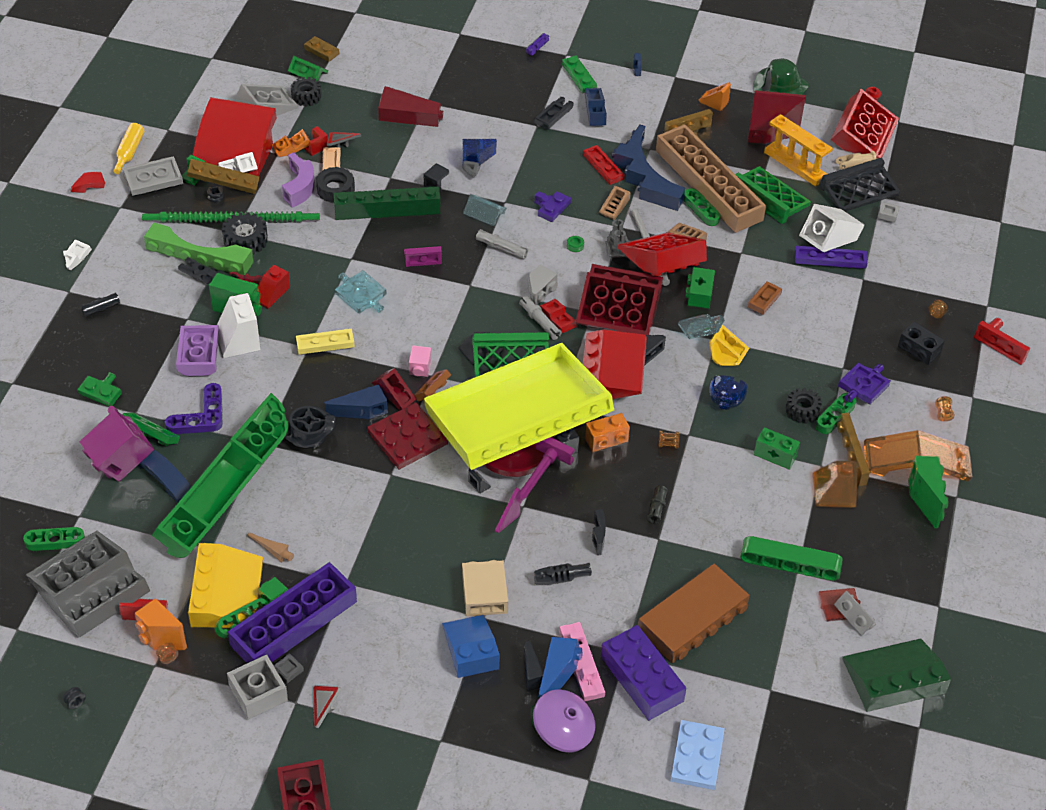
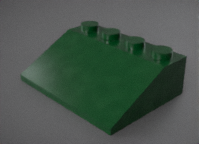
[842,638,951,712]

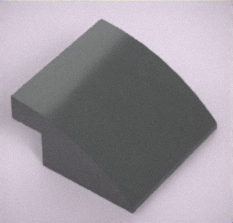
[26,530,150,638]

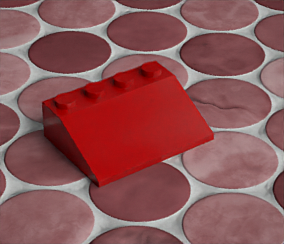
[831,89,899,159]
[618,232,707,276]
[583,330,647,399]

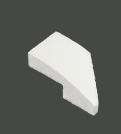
[63,240,92,270]

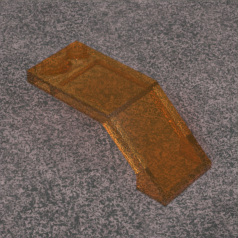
[864,430,972,481]

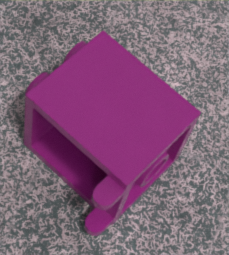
[79,406,154,482]

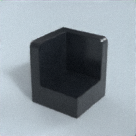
[423,163,449,192]

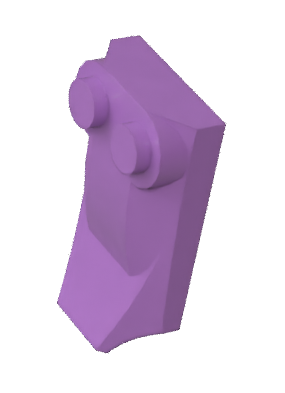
[176,325,219,376]

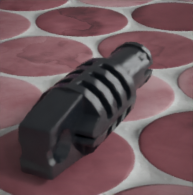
[533,563,592,585]

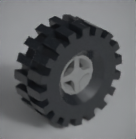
[222,212,268,255]

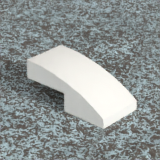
[218,152,258,173]

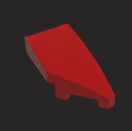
[70,172,105,193]

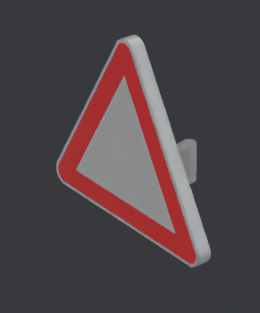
[313,685,341,728]

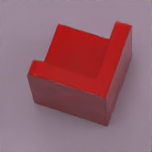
[304,126,328,156]

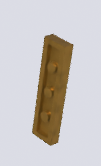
[187,159,259,194]
[837,413,870,486]

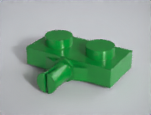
[77,372,122,407]

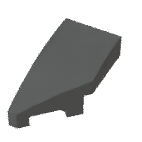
[462,153,483,177]

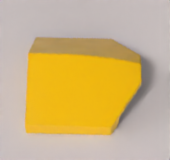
[709,324,749,366]

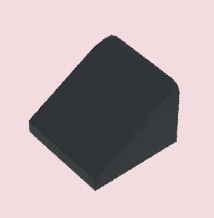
[468,468,491,494]

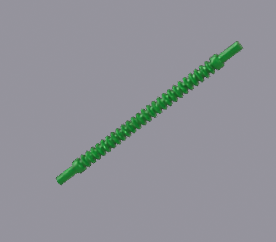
[142,211,320,223]

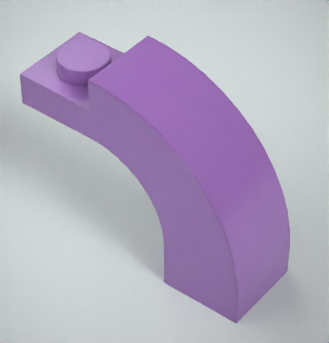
[282,153,315,208]

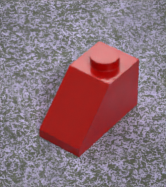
[258,265,290,309]

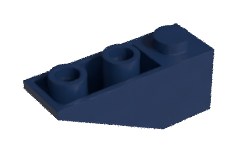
[324,384,388,419]

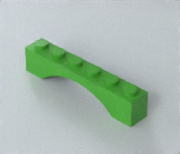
[144,223,253,275]

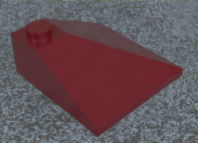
[748,90,806,144]

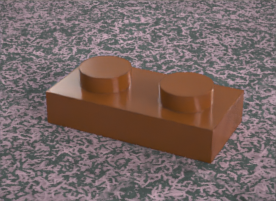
[748,281,782,315]
[414,369,451,401]

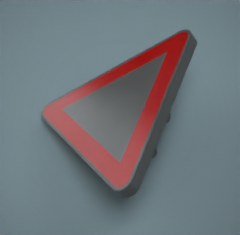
[327,132,361,149]

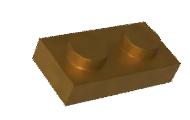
[304,36,340,62]

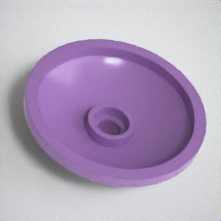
[533,689,595,752]

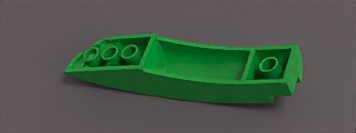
[152,393,288,558]

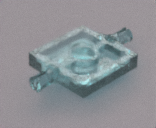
[335,270,387,314]

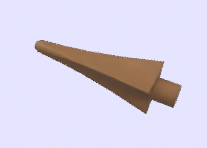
[248,533,294,563]

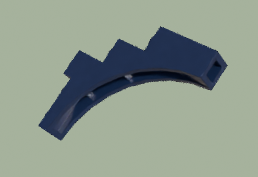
[612,124,685,211]

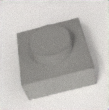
[878,202,900,222]

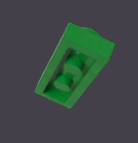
[562,55,597,94]
[122,413,180,446]

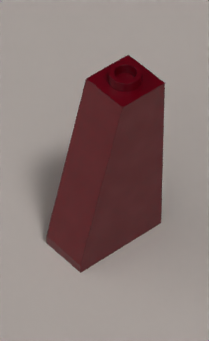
[378,86,444,127]

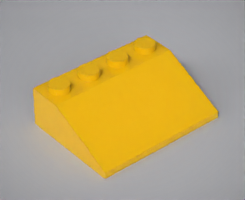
[188,543,263,628]

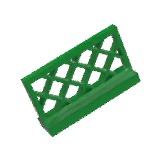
[735,166,811,224]
[472,333,549,377]

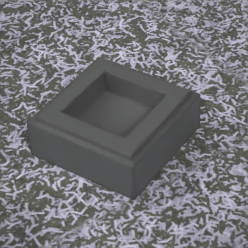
[274,653,304,683]

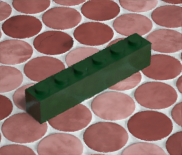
[333,187,440,220]

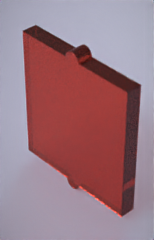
[819,588,861,622]

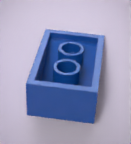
[442,615,500,678]

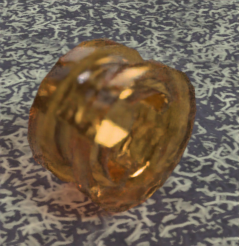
[929,300,948,318]
[156,643,178,664]

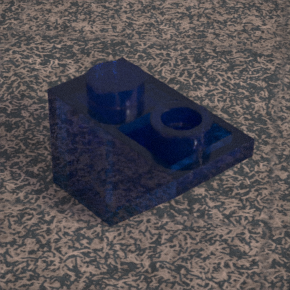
[462,139,497,166]

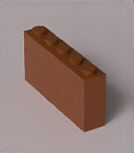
[638,563,750,663]

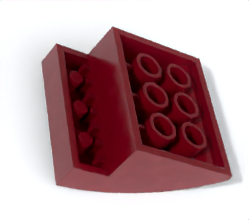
[576,264,663,335]

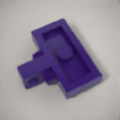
[534,191,571,222]

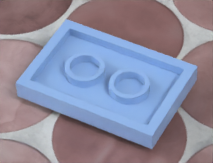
[670,720,725,790]

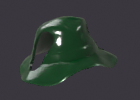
[753,58,809,95]

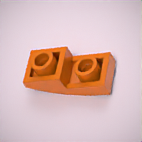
[272,129,310,157]

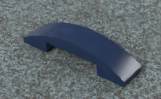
[137,450,191,503]

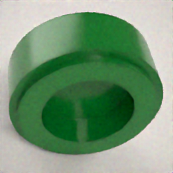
[567,236,584,252]

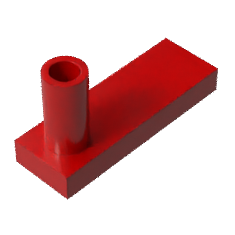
[974,318,1030,365]

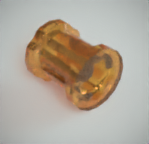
[935,396,955,422]
[659,431,679,449]

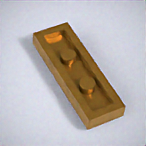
[664,109,713,133]

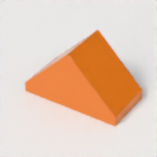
[699,82,731,111]

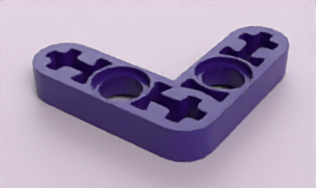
[165,383,223,434]

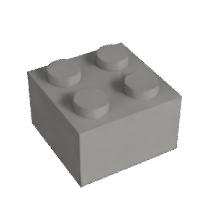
[227,655,288,720]

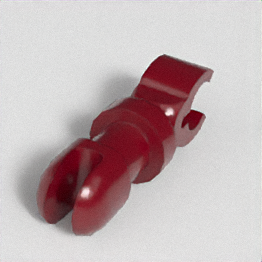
[230,272,262,285]

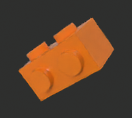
[585,413,630,452]

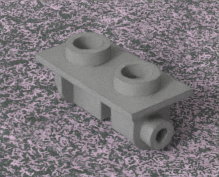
[834,591,876,635]

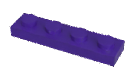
[795,246,868,269]

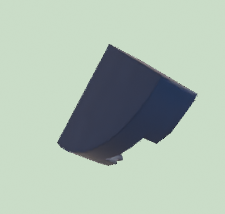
[633,53,641,76]

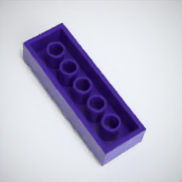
[228,562,357,663]

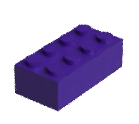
[601,625,687,721]

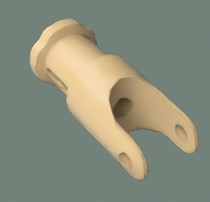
[836,151,877,170]

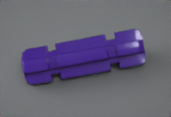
[526,33,549,56]

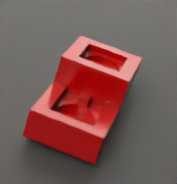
[540,299,577,333]

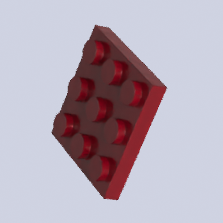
[367,403,448,470]

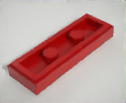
[583,145,625,185]

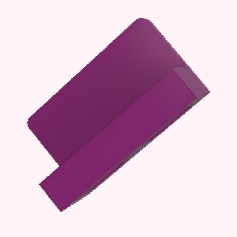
[404,246,442,267]

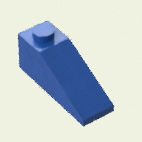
[539,637,583,697]

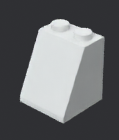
[799,204,864,252]
[217,293,260,358]

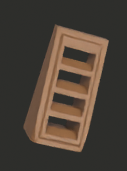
[599,186,630,220]
[668,223,707,240]

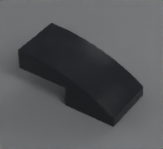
[592,509,606,556]

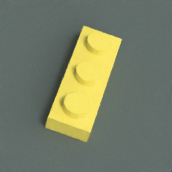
[296,329,355,354]

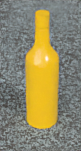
[113,123,145,175]

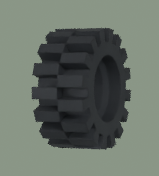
[291,77,321,107]
[786,388,822,424]

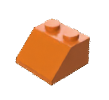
[135,598,187,650]

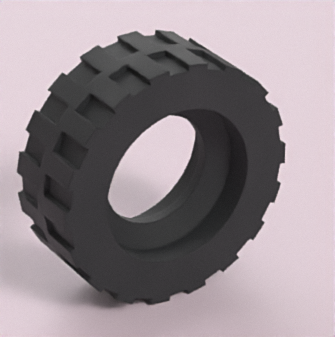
[316,167,355,203]

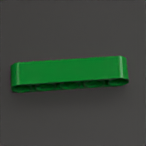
[740,536,843,581]

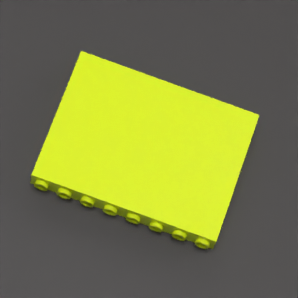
[424,343,614,470]

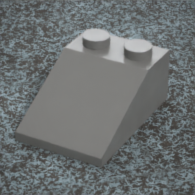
[235,84,298,116]

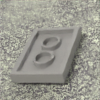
[123,156,183,196]

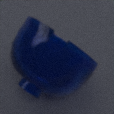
[709,375,748,410]

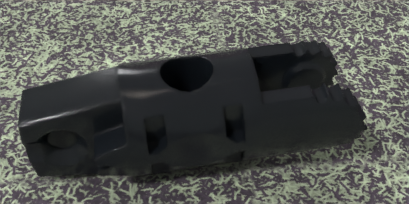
[178,257,218,284]

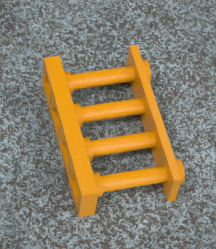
[764,114,833,187]

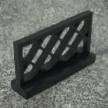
[819,157,900,212]

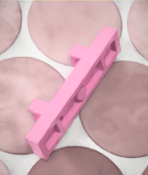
[559,622,605,701]

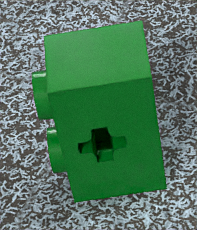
[685,267,715,308]
[754,427,800,470]

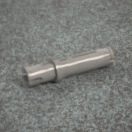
[476,229,529,259]
[519,296,562,340]

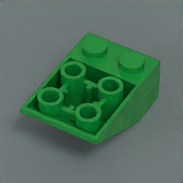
[908,455,948,528]

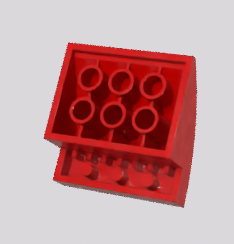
[193,97,277,176]

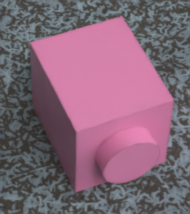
[409,346,431,377]

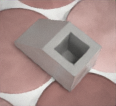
[529,264,558,305]

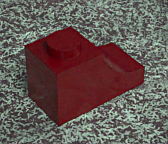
[371,368,416,411]

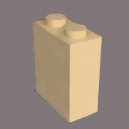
[462,560,508,616]

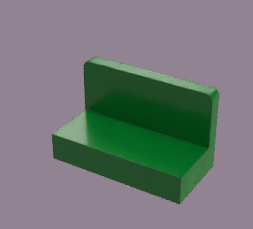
[288,56,329,81]

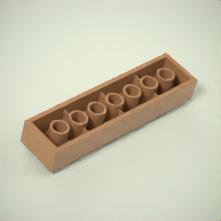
[656,125,766,233]

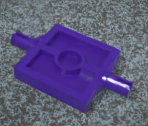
[838,363,891,404]

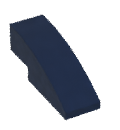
[585,88,607,126]

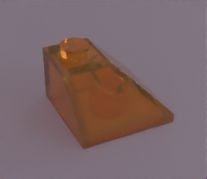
[812,461,857,507]

